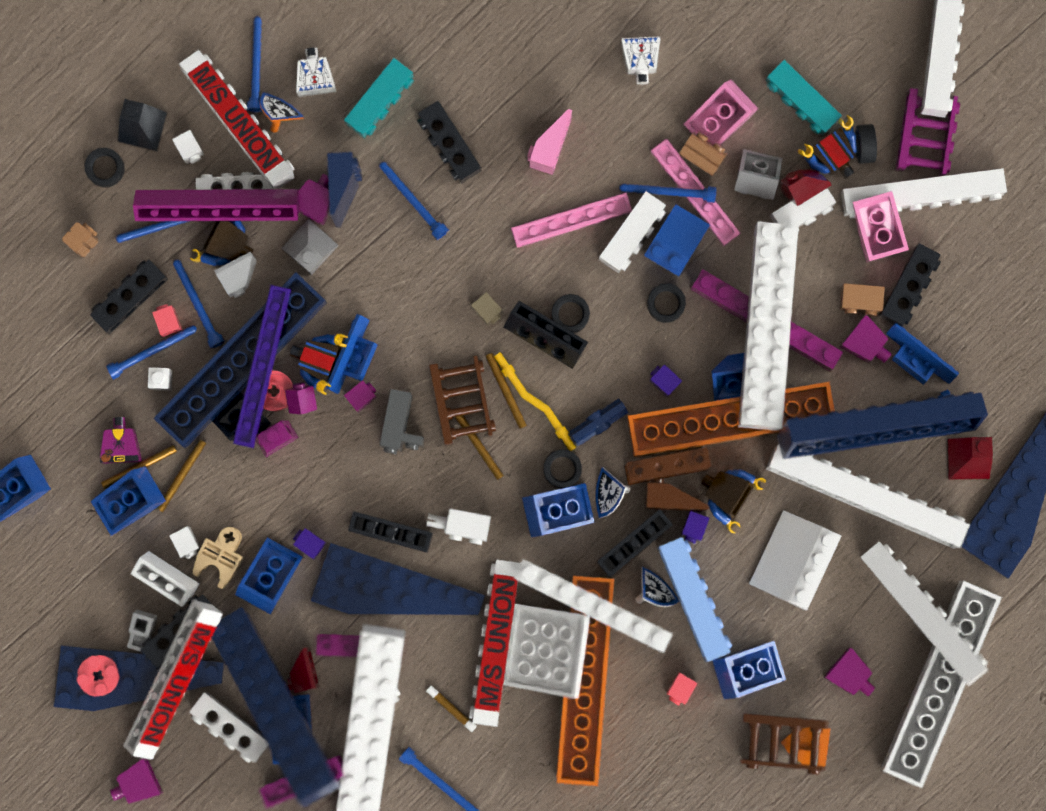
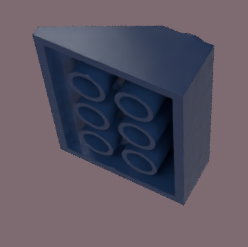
[327,152,362,228]

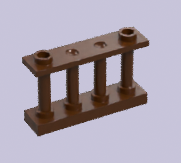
[429,356,496,446]
[624,447,711,485]
[740,713,829,774]

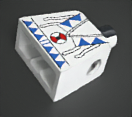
[621,37,660,85]
[296,47,336,97]

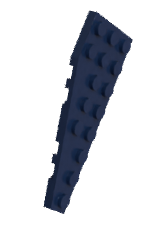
[961,413,1046,579]
[311,543,485,615]
[54,645,225,711]

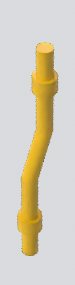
[494,352,576,451]

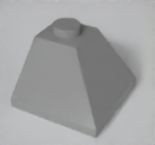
[281,219,339,275]
[214,252,257,298]

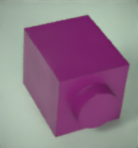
[344,380,377,413]
[285,382,317,415]

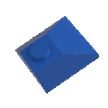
[711,353,744,401]

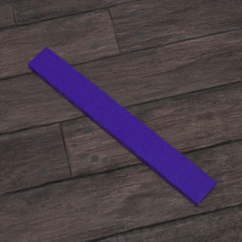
[233,285,291,449]

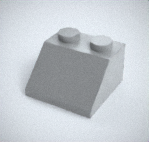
[734,149,782,200]

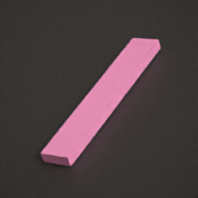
[650,138,740,246]
[511,193,632,248]

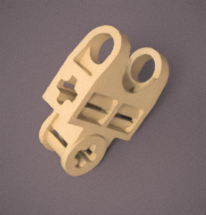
[193,527,244,590]

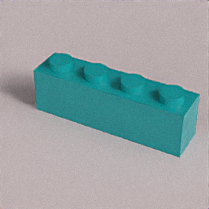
[344,58,414,138]
[766,60,842,136]

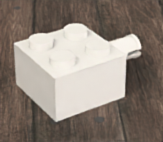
[426,509,491,545]

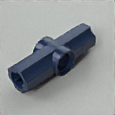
[569,398,629,446]

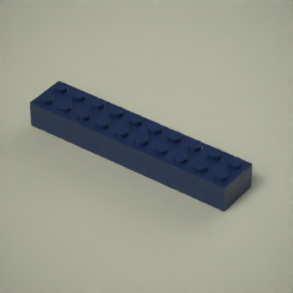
[153,272,327,448]
[777,392,988,459]
[212,607,341,808]

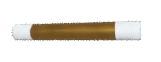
[426,685,477,732]

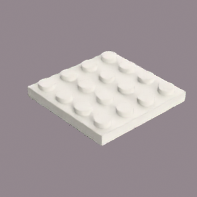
[503,604,590,698]

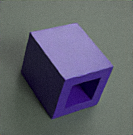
[650,364,682,397]
[681,511,709,544]
[293,528,326,559]

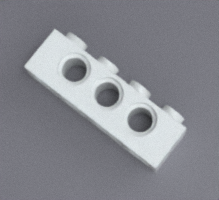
[196,172,272,190]
[190,692,268,763]

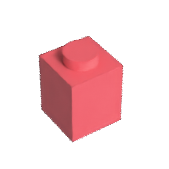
[152,304,182,337]
[666,673,698,706]

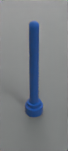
[247,16,262,112]
[379,162,449,240]
[619,184,717,203]
[116,221,188,243]
[173,260,225,349]
[106,325,197,380]
[398,747,479,811]

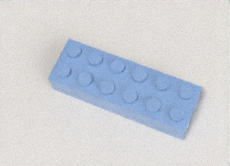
[657,538,732,662]

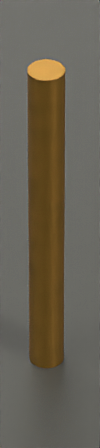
[485,353,527,429]
[455,415,504,480]
[156,439,207,512]
[101,445,177,489]

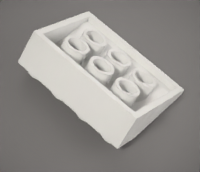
[749,510,841,610]

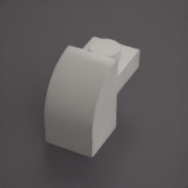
[127,609,157,651]

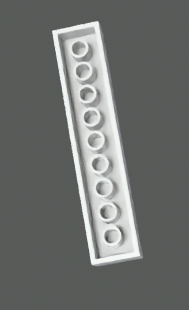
[738,221,799,431]
[766,444,969,549]
[880,581,1002,788]
[337,625,405,811]

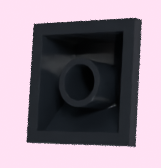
[118,99,167,152]
[212,392,271,441]

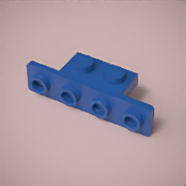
[326,314,378,394]
[886,323,959,385]

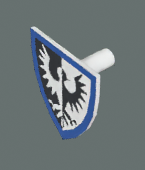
[596,467,630,518]
[635,567,680,607]

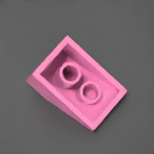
[684,80,758,145]
[527,109,572,175]
[852,191,909,263]

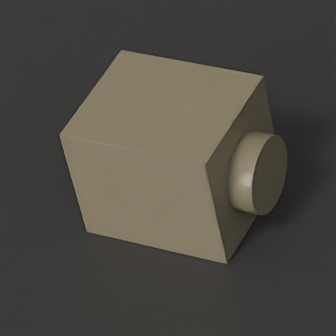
[471,292,503,326]

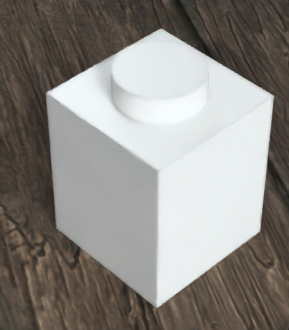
[172,130,204,164]
[148,367,173,391]
[169,526,201,559]

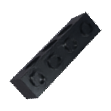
[417,101,482,184]
[879,243,941,326]
[90,260,168,335]
[503,301,588,369]
[596,509,673,578]
[348,511,433,553]
[141,594,212,670]

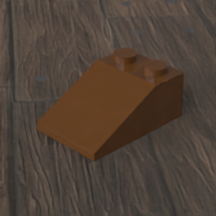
[645,479,709,512]

